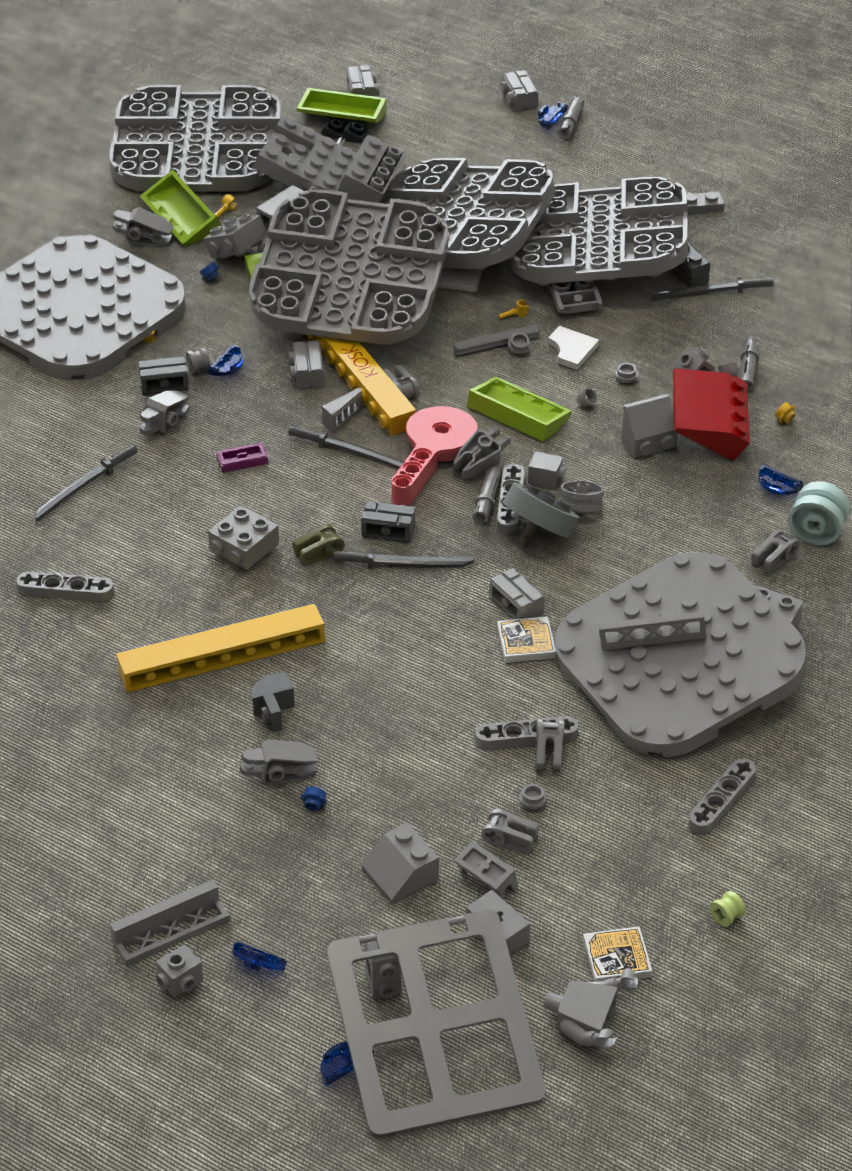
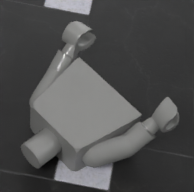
[544,968,638,1050]

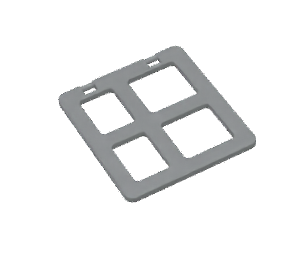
[327,910,546,1137]

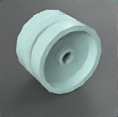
[788,482,851,545]

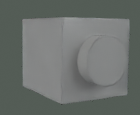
[528,451,566,490]

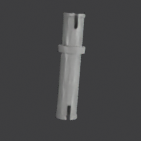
[558,97,584,139]
[740,337,759,392]
[473,467,502,524]

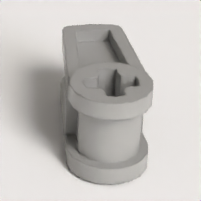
[383,365,420,398]
[751,529,800,575]
[535,718,564,771]
[481,808,539,853]

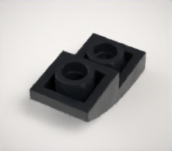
[321,117,369,142]

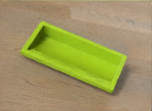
[297,88,386,123]
[140,169,222,247]
[467,376,572,442]

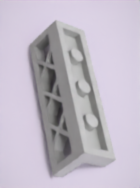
[598,611,707,650]
[109,880,230,966]

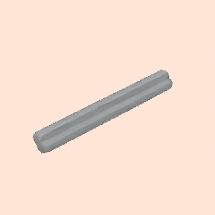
[453,324,540,356]

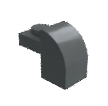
[252,671,295,732]

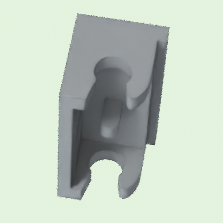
[454,841,518,900]

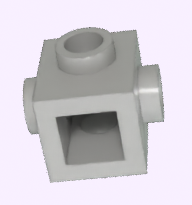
[674,346,716,372]
[155,944,203,998]

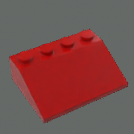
[673,368,750,461]

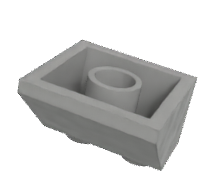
[622,394,678,459]
[361,822,439,903]

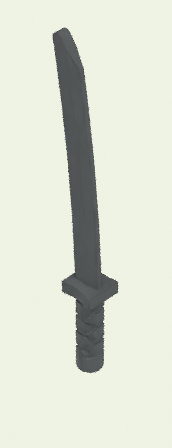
[651,276,774,301]
[288,426,404,469]
[35,445,138,521]
[333,549,474,569]

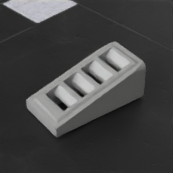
[322,388,362,432]

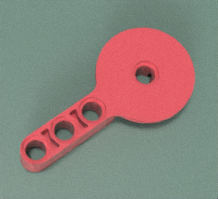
[391,406,478,506]

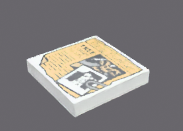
[497,616,556,663]
[583,926,652,982]

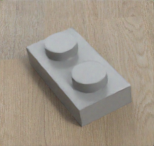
[687,191,724,214]

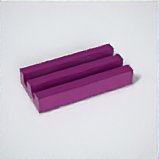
[216,443,269,473]

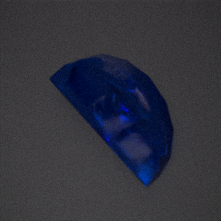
[538,102,568,130]
[208,344,243,376]
[758,463,804,495]
[231,941,287,971]
[320,1042,374,1086]

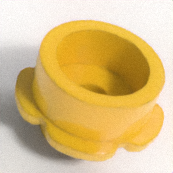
[775,402,796,424]

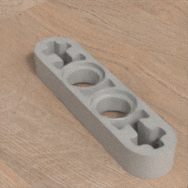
[497,464,525,535]
[16,572,114,602]
[475,716,578,750]
[688,759,756,835]

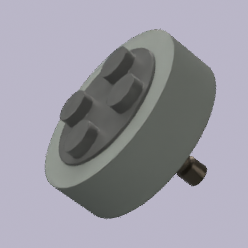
[503,482,579,547]

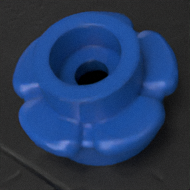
[200,262,220,281]
[300,787,327,810]

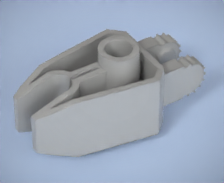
[112,207,173,247]
[140,391,189,435]
[453,426,512,480]
[240,739,318,785]

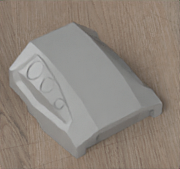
[547,281,603,314]

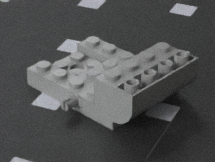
[252,115,405,203]

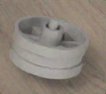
[560,479,604,513]

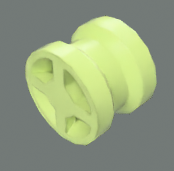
[709,891,746,927]

